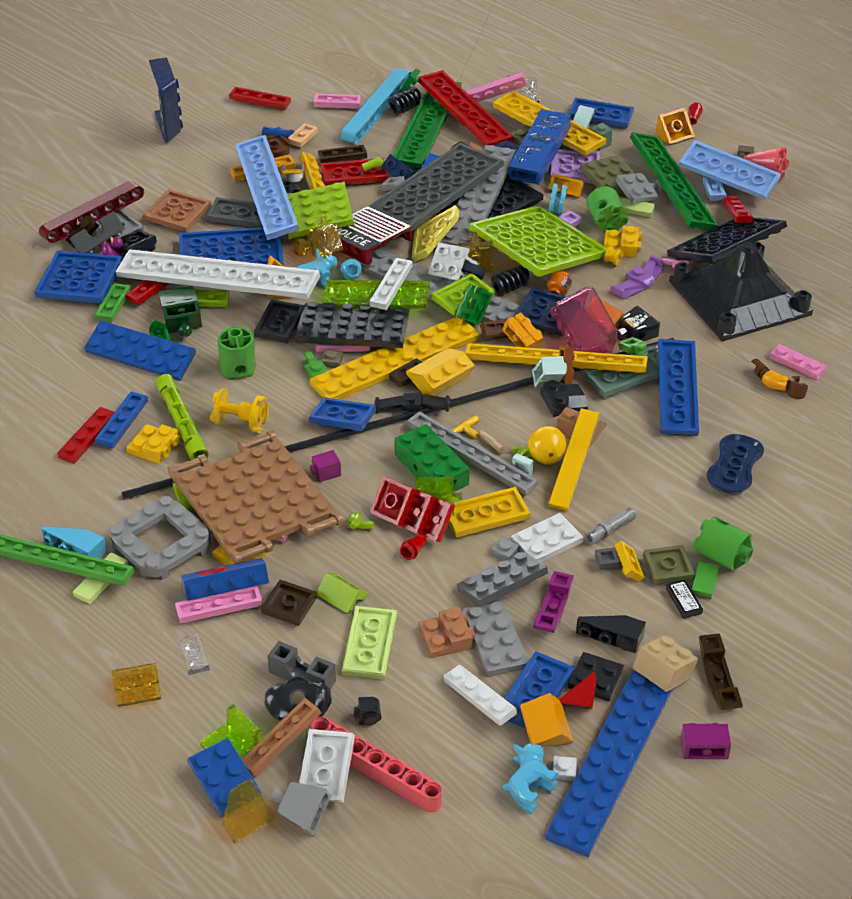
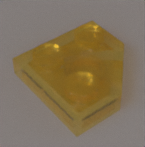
[222,778,275,844]

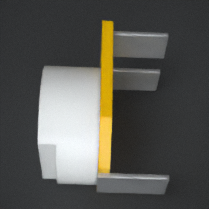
[281,162,304,182]

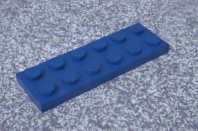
[84,320,197,381]
[658,339,699,436]

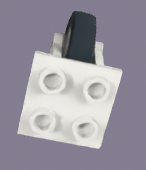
[428,242,485,281]

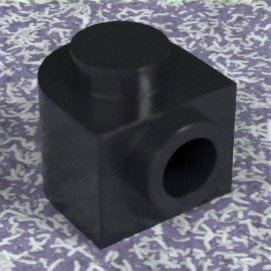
[354,697,382,725]

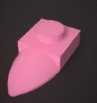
[660,258,694,269]

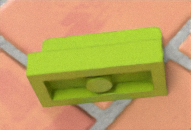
[317,572,368,613]

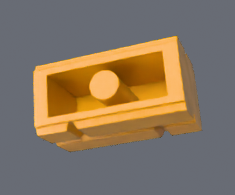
[502,313,544,348]

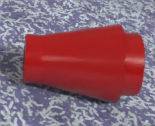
[688,102,703,125]
[400,534,427,560]

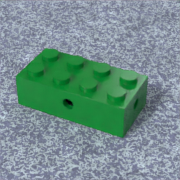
[394,424,470,499]

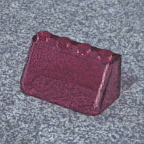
[550,286,617,354]

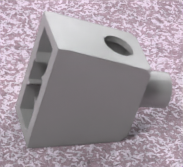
[271,782,332,836]

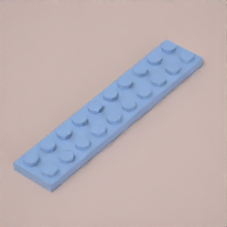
[235,135,300,240]

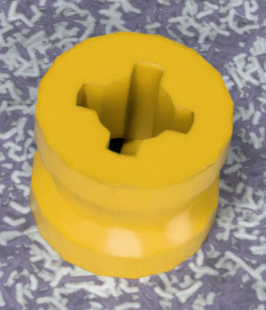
[604,246,623,266]

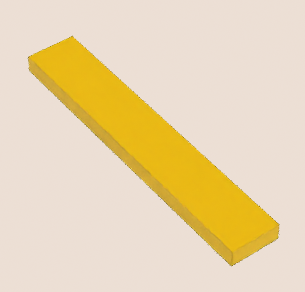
[549,408,599,511]

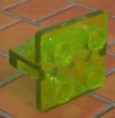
[415,477,462,517]

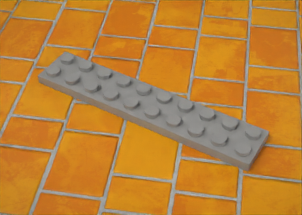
[440,145,516,252]
[361,249,520,322]

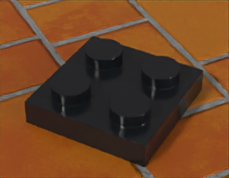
[568,652,624,701]

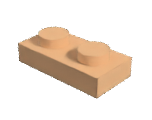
[288,123,318,148]

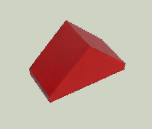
[559,672,596,709]

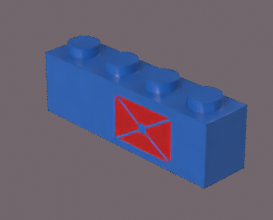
[181,558,269,601]

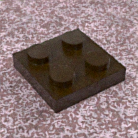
[261,579,317,626]

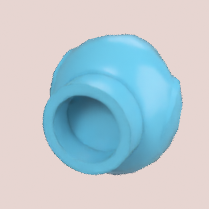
[340,259,361,280]

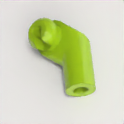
[362,157,384,172]

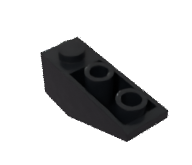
[576,615,646,654]

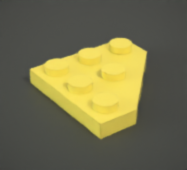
[411,205,459,262]

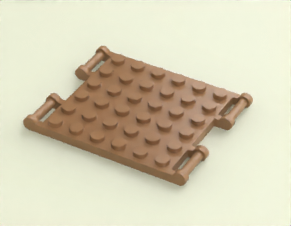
[167,430,344,564]

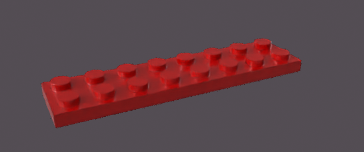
[417,70,513,146]

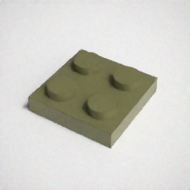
[643,545,695,585]

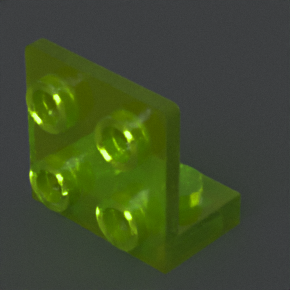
[200,704,262,759]

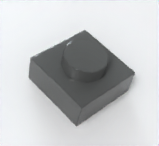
[595,547,620,570]

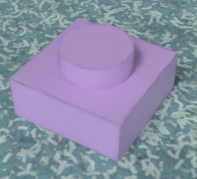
[559,210,582,227]

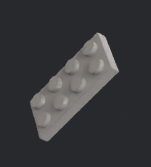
[462,600,529,677]

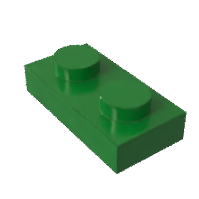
[398,68,421,94]

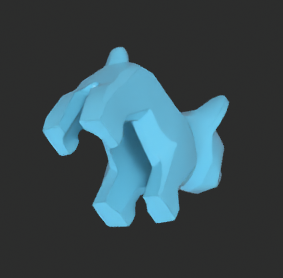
[297,248,337,289]
[502,743,558,814]

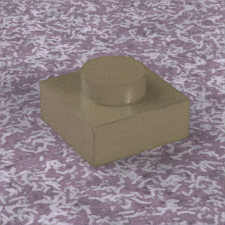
[737,145,754,157]
[322,350,343,368]

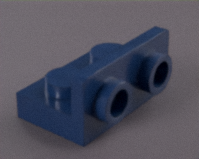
[381,154,417,180]

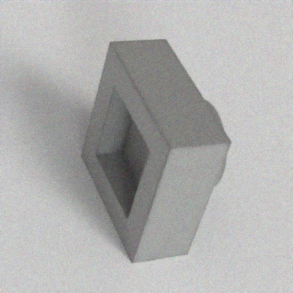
[491,537,519,560]

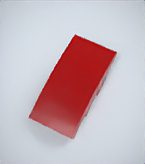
[370,476,455,543]

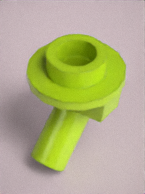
[512,446,533,460]
[346,512,374,530]

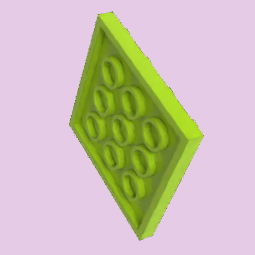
[287,182,355,239]

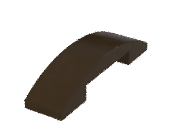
[699,633,743,710]

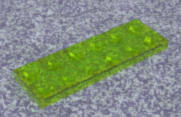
[323,280,430,309]

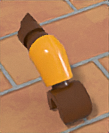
[751,359,808,399]

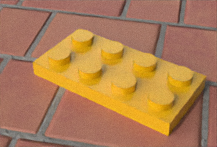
[449,487,531,538]

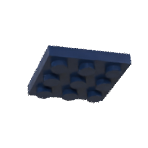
[514,287,581,337]

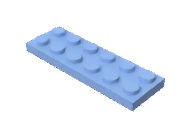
[679,140,781,200]

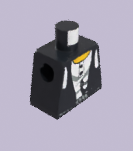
[615,306,660,342]

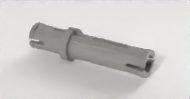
[585,507,636,545]

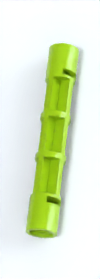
[155,374,209,460]

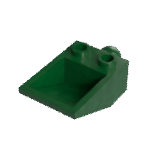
[158,286,202,337]

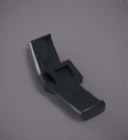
[374,391,450,414]

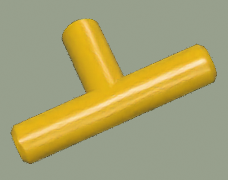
[451,415,479,439]

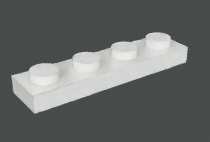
[370,258,413,310]
[443,664,517,726]

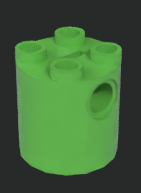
[586,186,628,232]
[217,327,256,380]
[693,516,754,570]

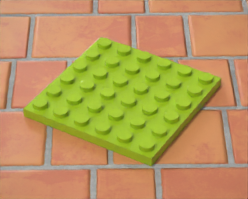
[469,205,607,277]

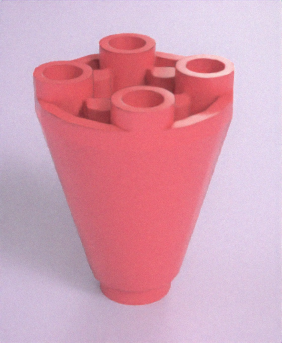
[743,147,789,179]

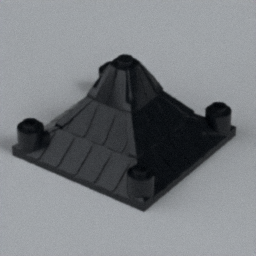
[669,242,813,342]

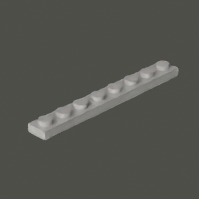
[407,411,538,496]

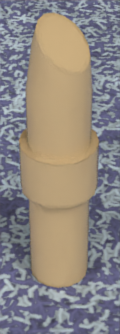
[478,430,505,453]

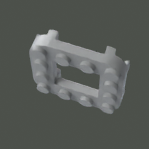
[110,496,210,580]

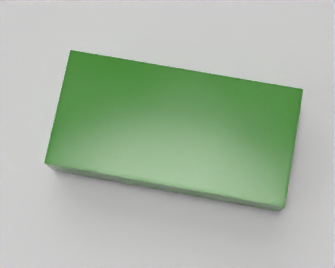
[692,561,719,599]

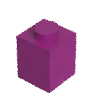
[310,450,341,482]

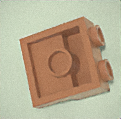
[419,607,475,658]

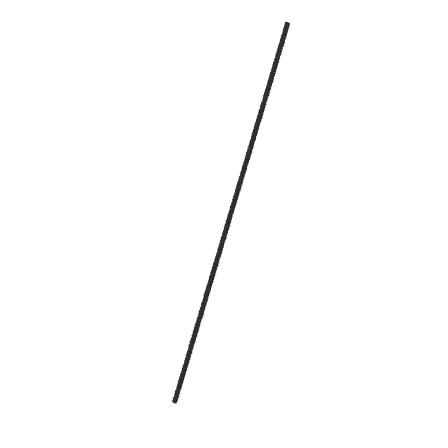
[121,337,675,499]

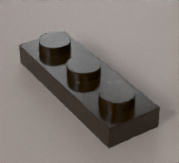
[318,144,367,163]

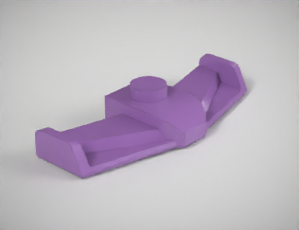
[610,255,664,299]

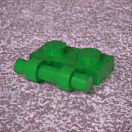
[455,283,494,326]

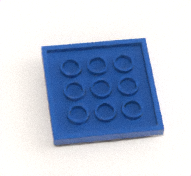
[35,251,123,303]

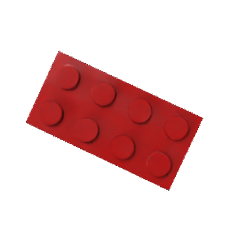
[320,158,388,186]

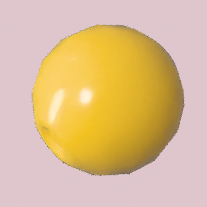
[528,426,567,465]

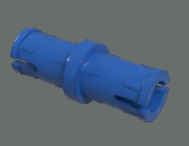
[262,126,294,139]

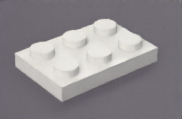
[511,513,584,563]
[299,729,355,803]

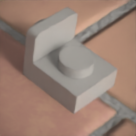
[380,176,405,191]

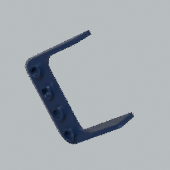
[149,57,183,143]

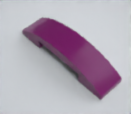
[533,571,574,633]

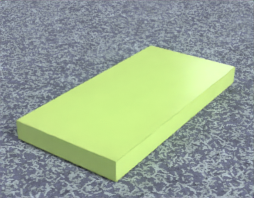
[342,606,397,680]

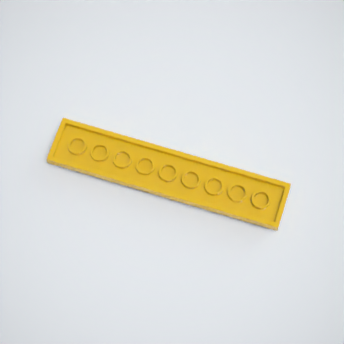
[310,316,480,400]

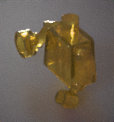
[293,215,343,258]

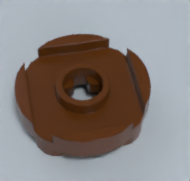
[266,135,290,158]

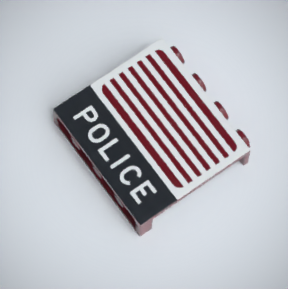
[322,206,413,265]

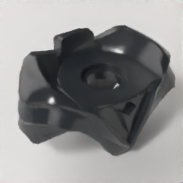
[265,677,332,721]

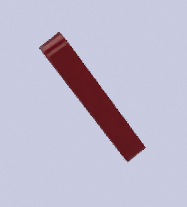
[39,181,144,243]

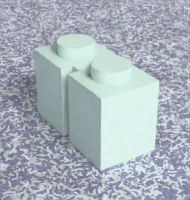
[532,356,567,388]

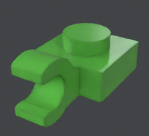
[618,337,648,356]
[304,351,329,378]

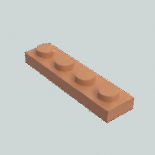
[241,698,321,777]

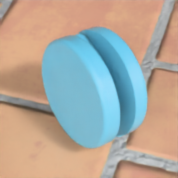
[548,184,567,216]

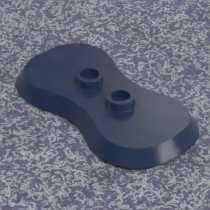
[707,434,764,494]

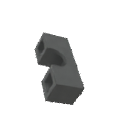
[69,211,125,254]
[267,641,336,689]

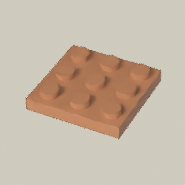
[143,189,211,232]

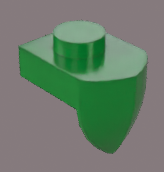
[149,320,171,341]

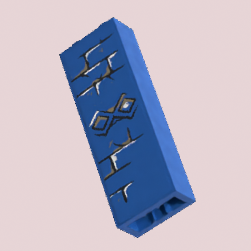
[509,109,571,185]

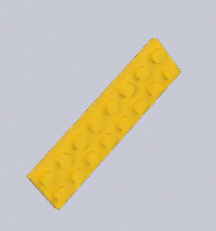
[493,91,606,156]

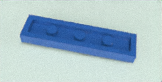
[95,391,148,449]

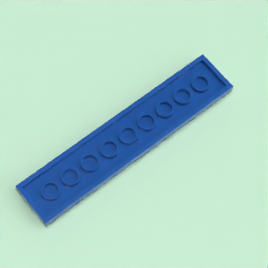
[545,671,673,858]

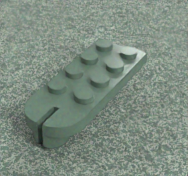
[584,344,659,398]

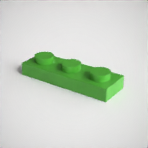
[95,283,131,323]

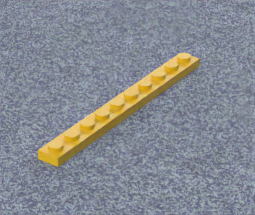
[465,343,648,373]

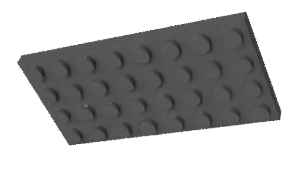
[368,143,504,231]

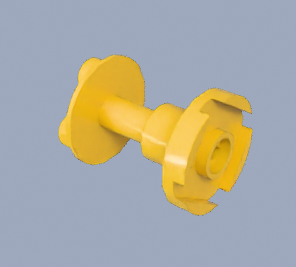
[210,388,269,433]

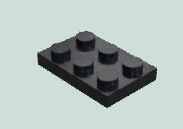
[254,299,304,343]

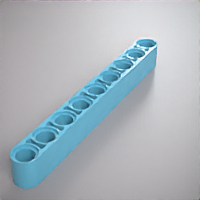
[341,68,412,144]

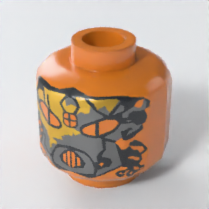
[547,271,572,296]

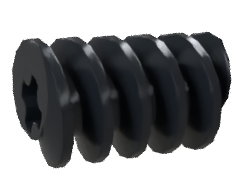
[388,87,421,115]
[491,265,530,296]

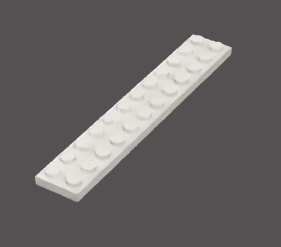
[115,249,320,299]

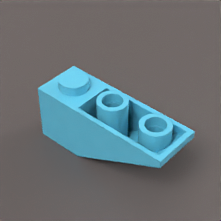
[41,527,106,558]

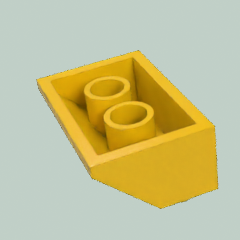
[406,348,475,396]

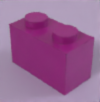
[680,723,731,759]

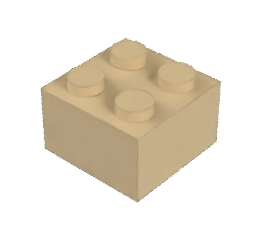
[632,635,698,692]

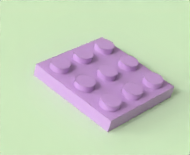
[550,149,600,184]

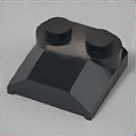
[110,229,157,256]
[540,380,588,417]

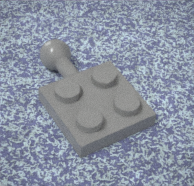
[615,173,664,204]

